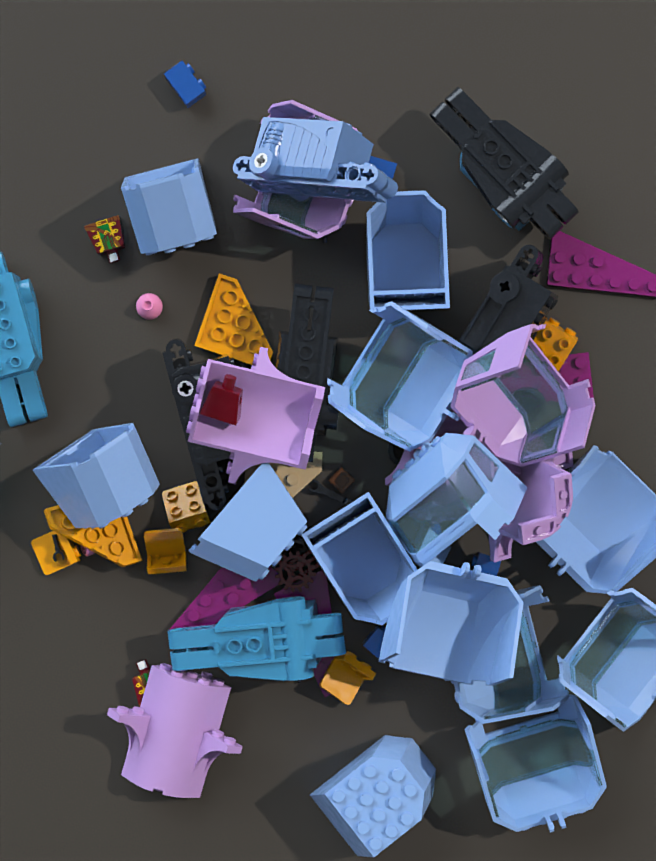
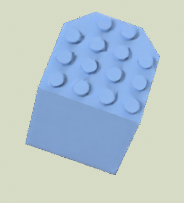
[121,158,217,255]
[366,191,450,310]
[33,423,160,529]
[188,463,307,582]
[301,492,418,625]
[310,735,436,857]

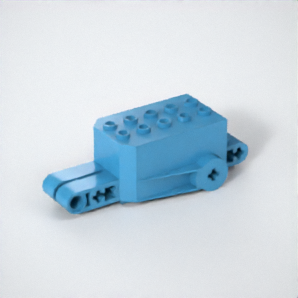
[0,251,48,428]
[167,596,346,681]

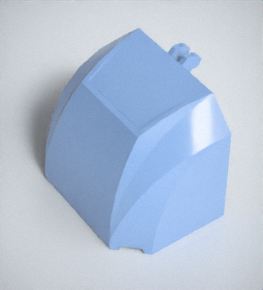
[536,445,656,594]
[379,561,523,686]

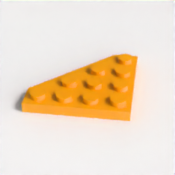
[194,273,273,366]
[44,505,142,567]

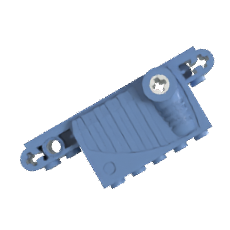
[233,117,398,203]

